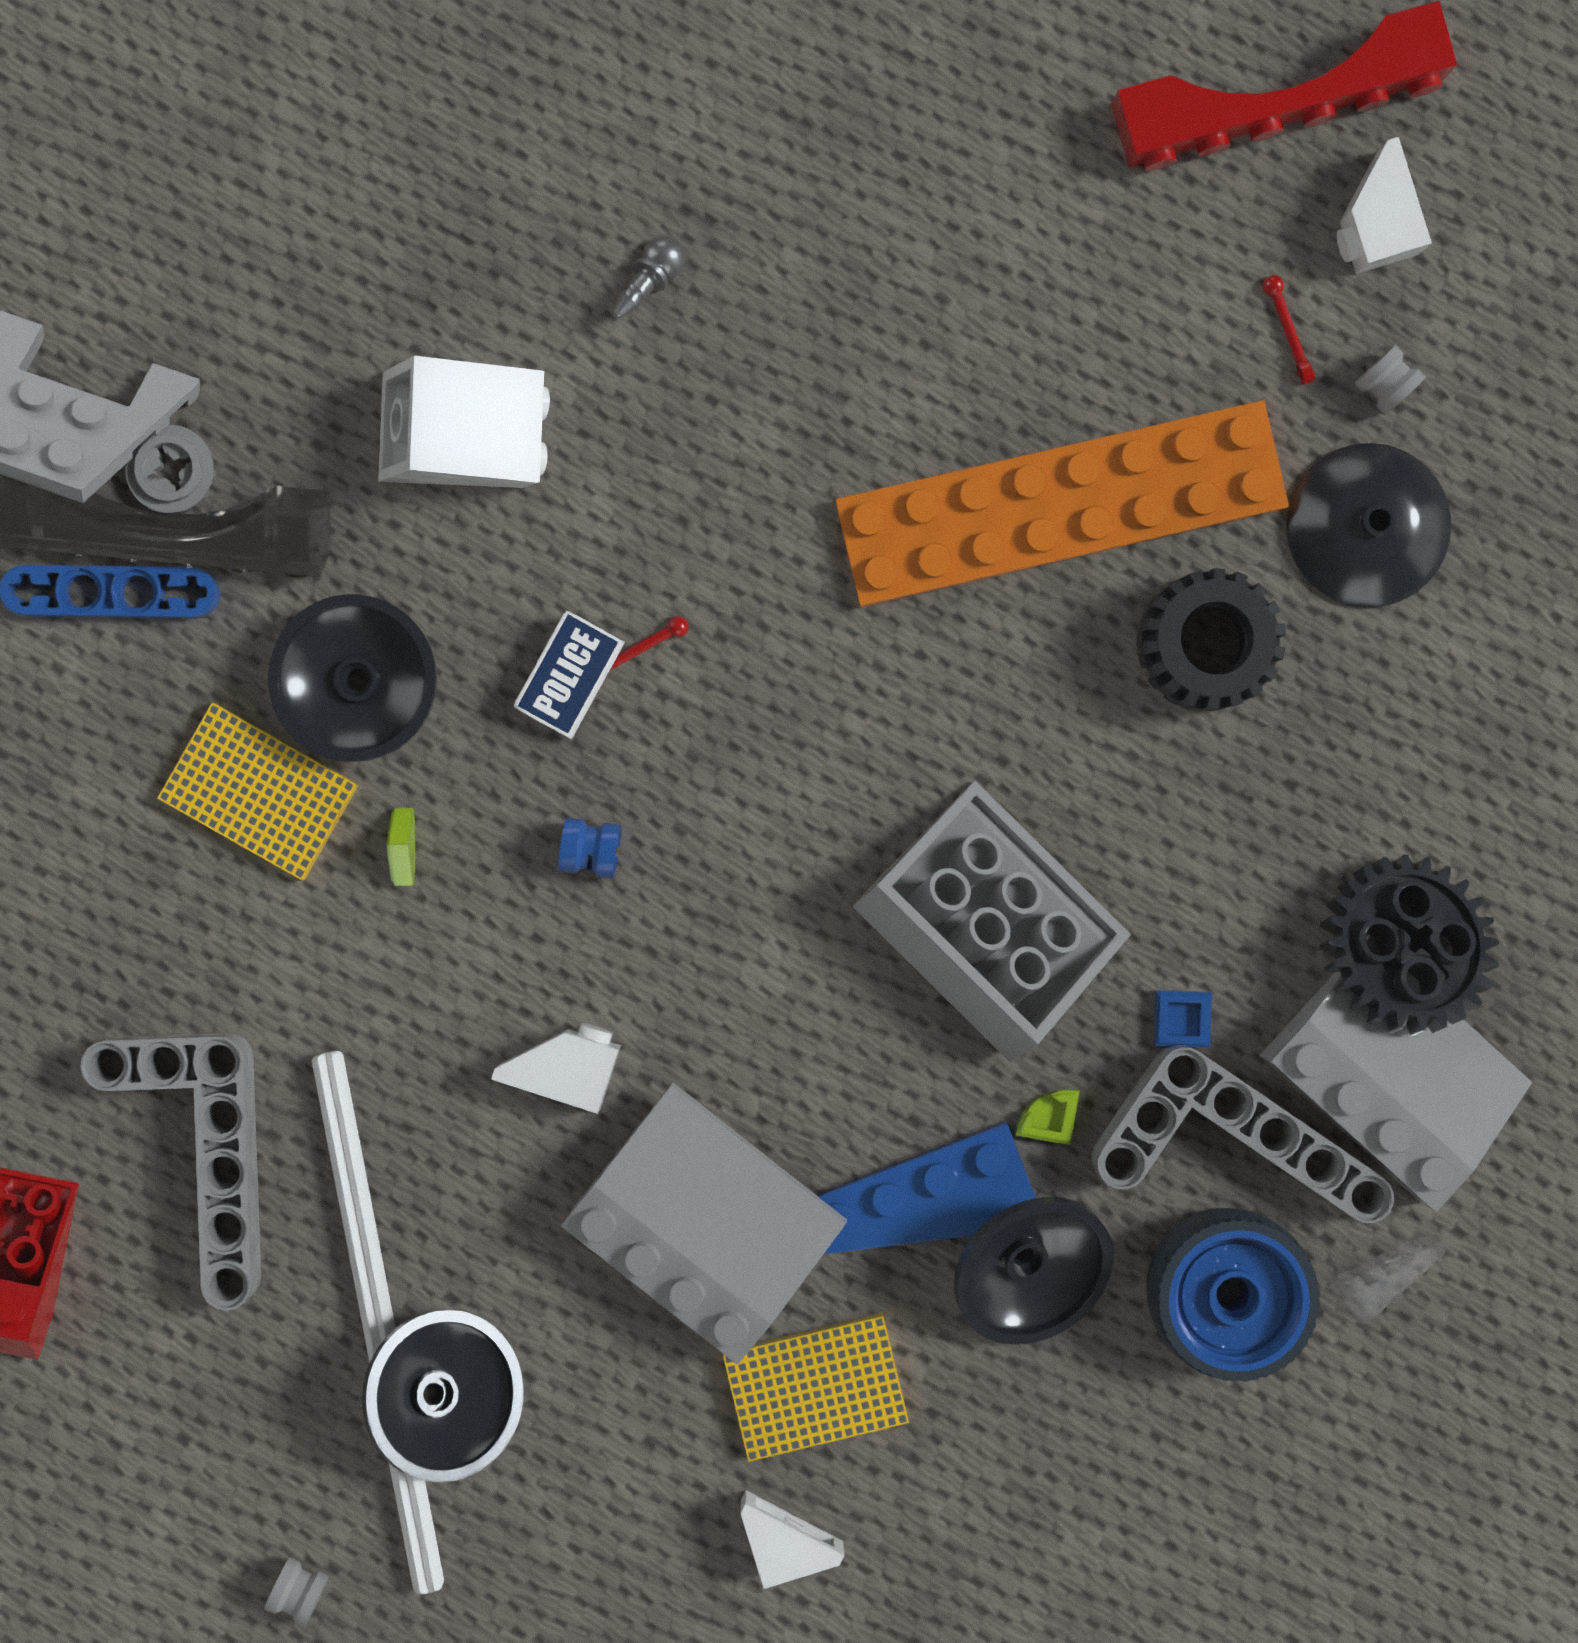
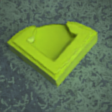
[386,808,415,886]
[1014,1088,1080,1145]

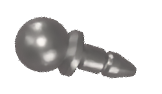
[613,236,686,319]

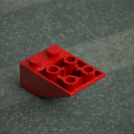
[0,1168,79,1360]

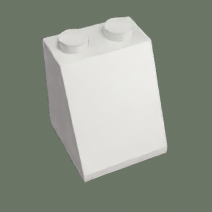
[378,356,550,488]

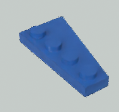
[817,1121,1036,1254]

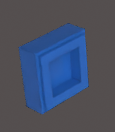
[1153,990,1212,1048]

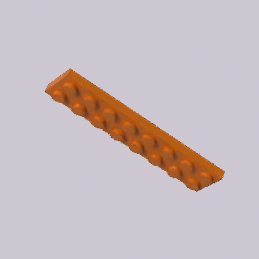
[835,400,1289,608]

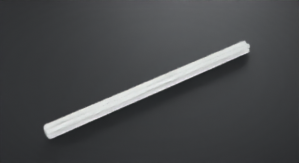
[312,1051,444,1594]

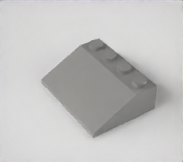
[852,781,1131,1062]
[1259,935,1532,1212]
[561,1083,847,1365]

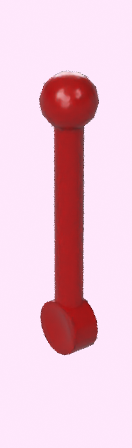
[1262,275,1315,385]
[605,616,689,679]

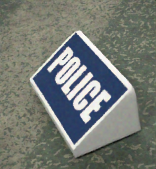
[514,611,625,739]

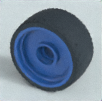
[1147,1208,1320,1382]

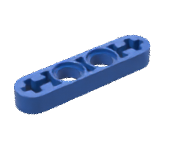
[0,565,221,619]

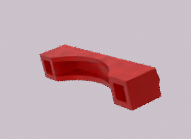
[1111,0,1457,171]

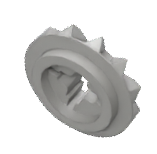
[125,425,216,515]

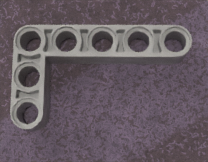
[80,1032,261,1311]
[1091,1045,1394,1223]

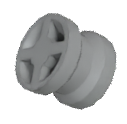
[1354,345,1426,415]
[264,1557,330,1628]

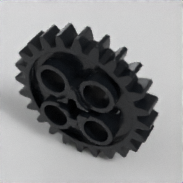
[1319,854,1499,1036]

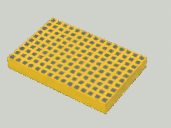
[157,702,359,880]
[723,1312,909,1462]

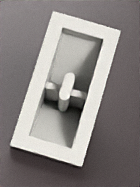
[740,1490,845,1589]

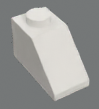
[1337,137,1432,274]
[491,1023,621,1114]

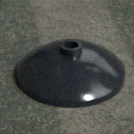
[1286,443,1451,608]
[268,594,437,762]
[954,1197,1113,1345]
[362,1310,524,1482]

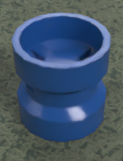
[558,817,622,879]

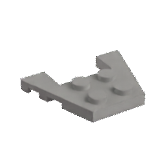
[0,310,200,503]

